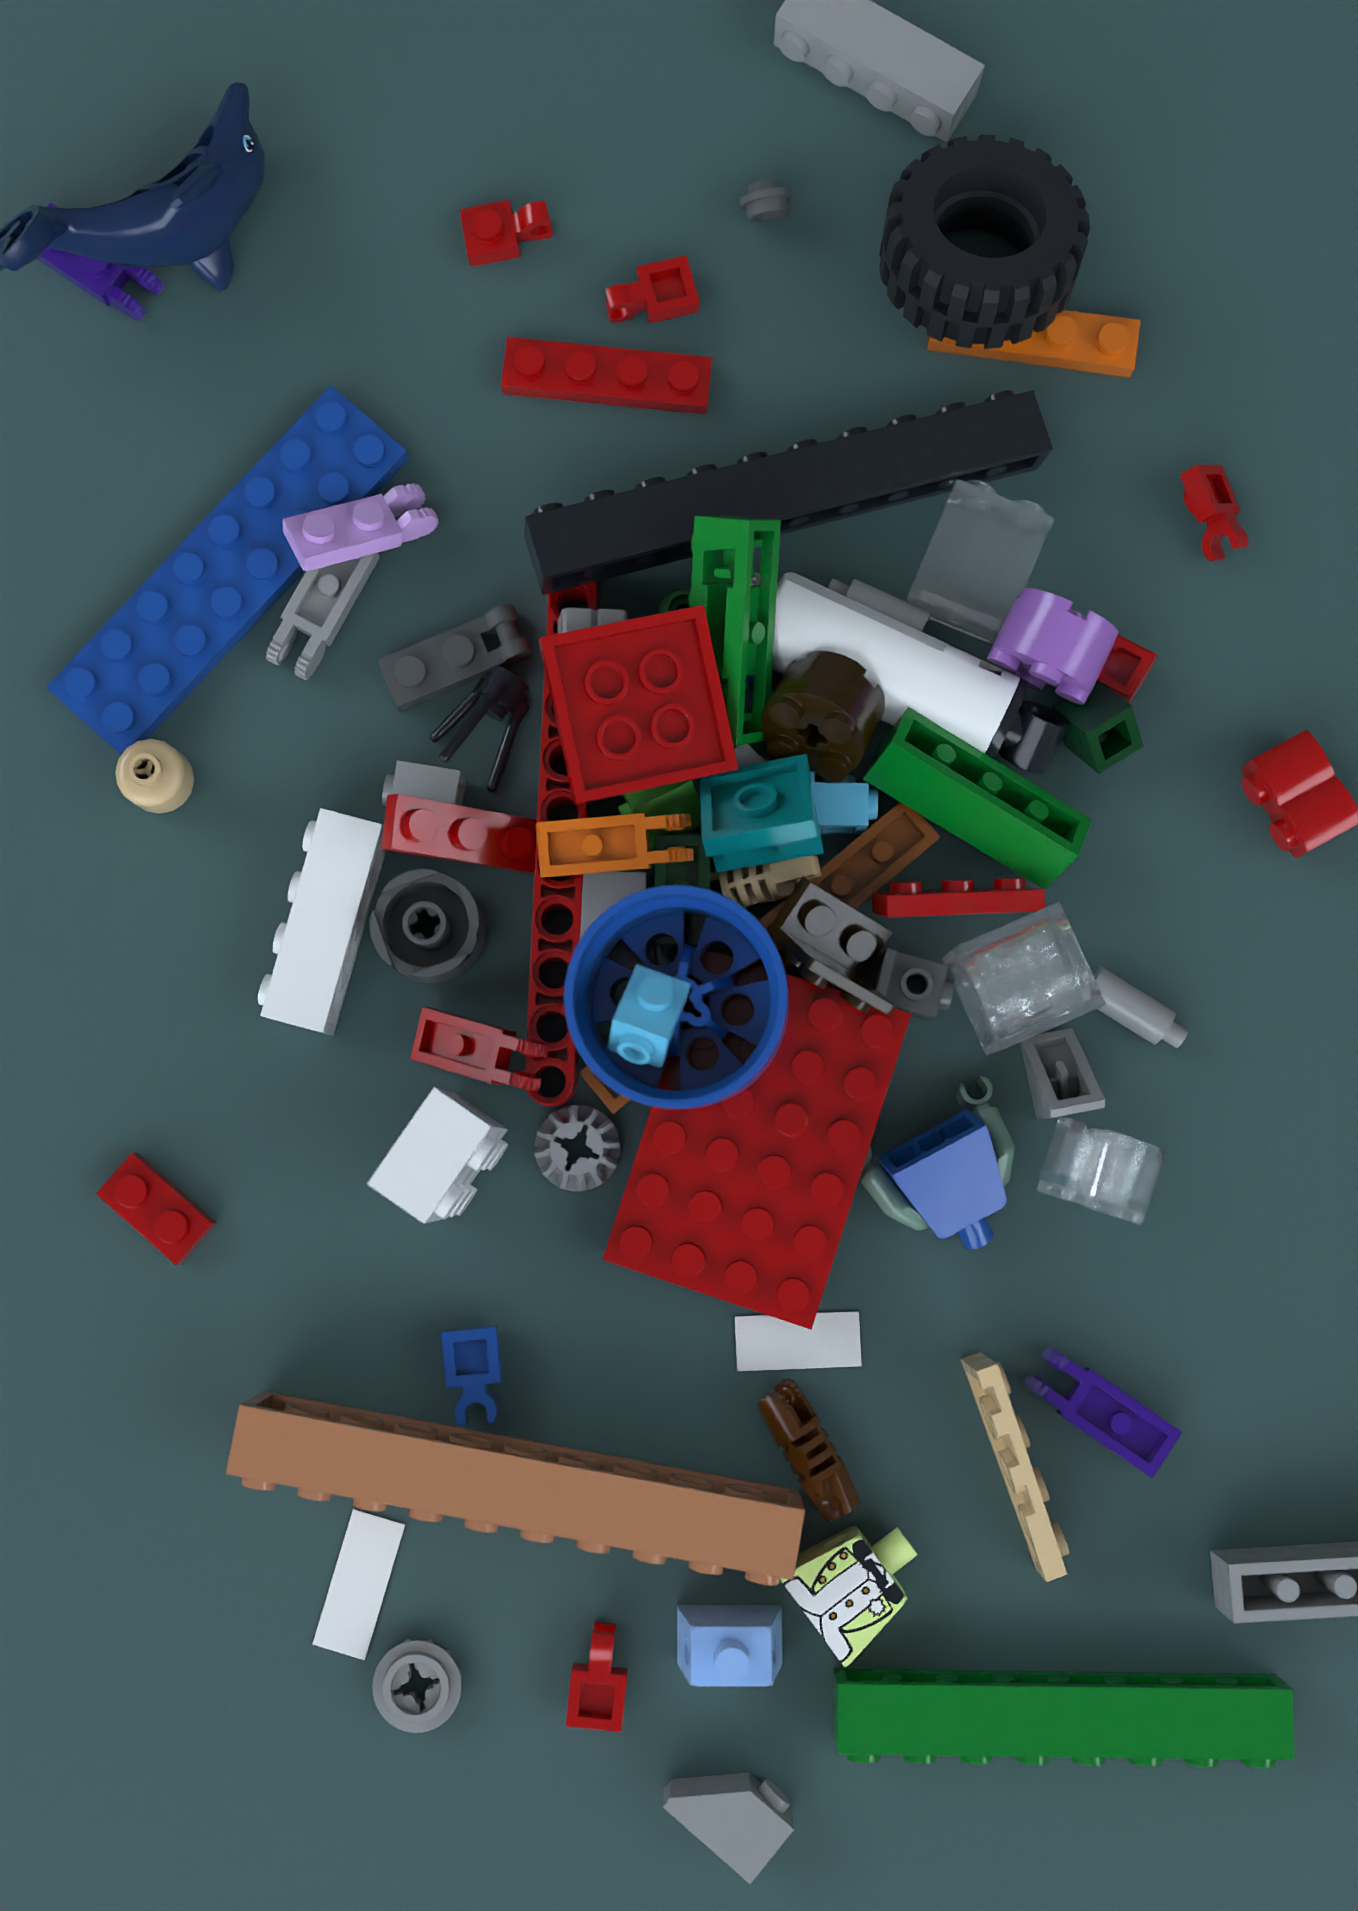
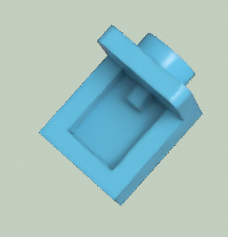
[608,965,691,1068]

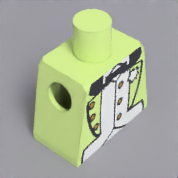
[780,1525,918,1667]

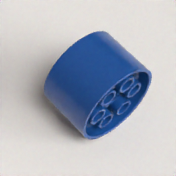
[564,885,789,1109]

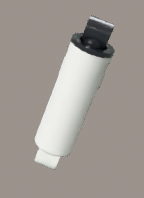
[751,572,1069,774]

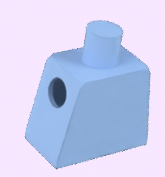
[677,1605,782,1686]

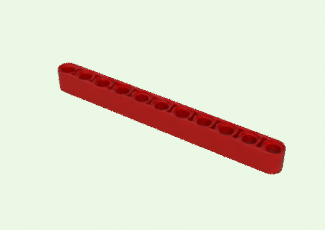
[525,581,600,1107]

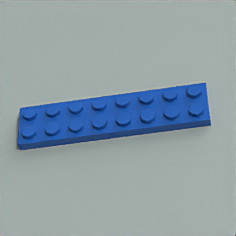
[46,385,410,755]

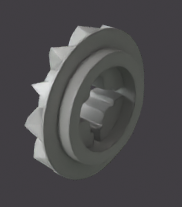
[534,1105,621,1191]
[372,1639,462,1733]

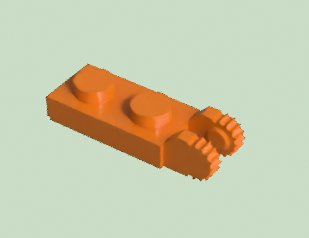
[536,813,694,878]

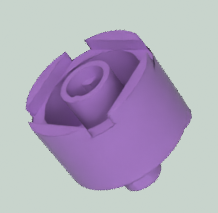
[987,588,1119,705]

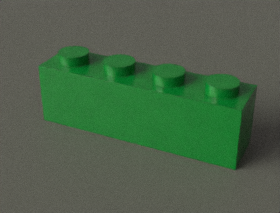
[863,707,1092,889]

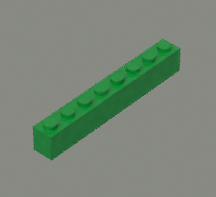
[833,1669,1295,1768]

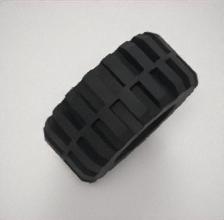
[879,134,1090,349]

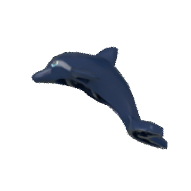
[0,82,265,292]

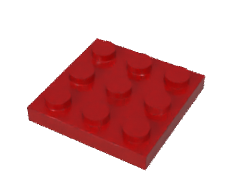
[538,605,738,805]

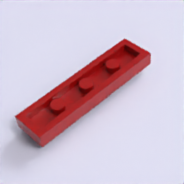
[501,337,712,415]

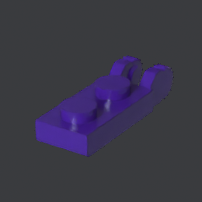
[38,202,165,321]
[1023,1345,1183,1479]

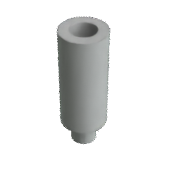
[828,578,931,632]
[1080,966,1188,1049]

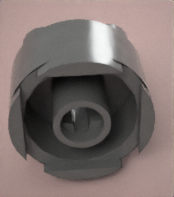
[369,869,486,984]

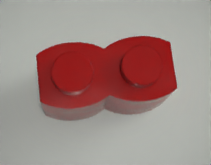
[1241,729,1358,859]

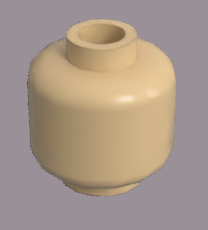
[115,739,194,814]

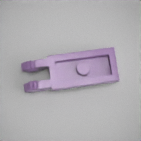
[283,483,439,572]

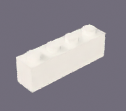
[258,808,386,1036]

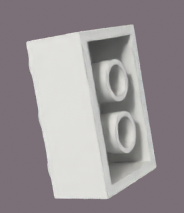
[367,1087,509,1224]

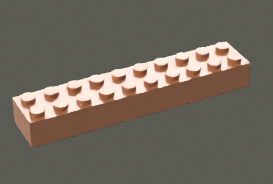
[226,1391,805,1585]

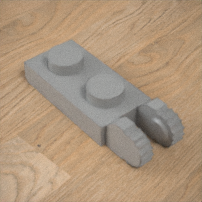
[266,553,380,680]

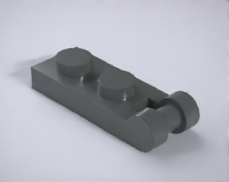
[377,604,533,712]

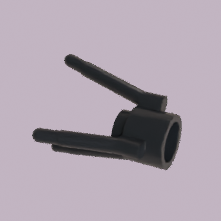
[430,666,530,792]

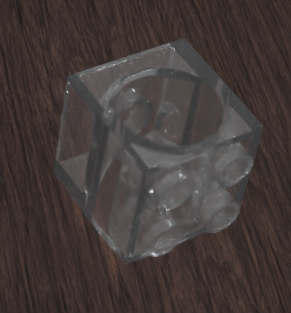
[942,902,1107,1056]

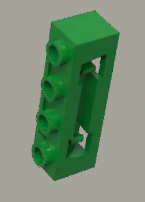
[688,515,781,746]

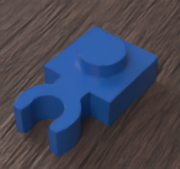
[441,1325,503,1426]

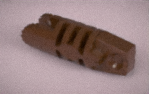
[757,1378,860,1521]

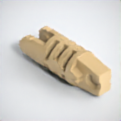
[711,855,822,909]

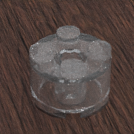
[1037,1117,1166,1225]

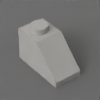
[663,1772,794,1884]

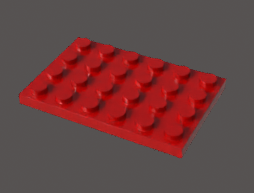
[602,949,911,1330]

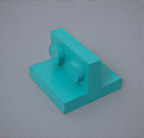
[700,754,824,872]

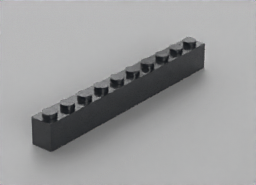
[524,390,1053,595]

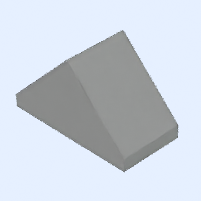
[1020,1028,1105,1120]

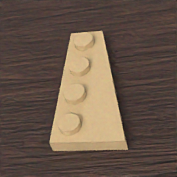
[960,1352,1069,1582]

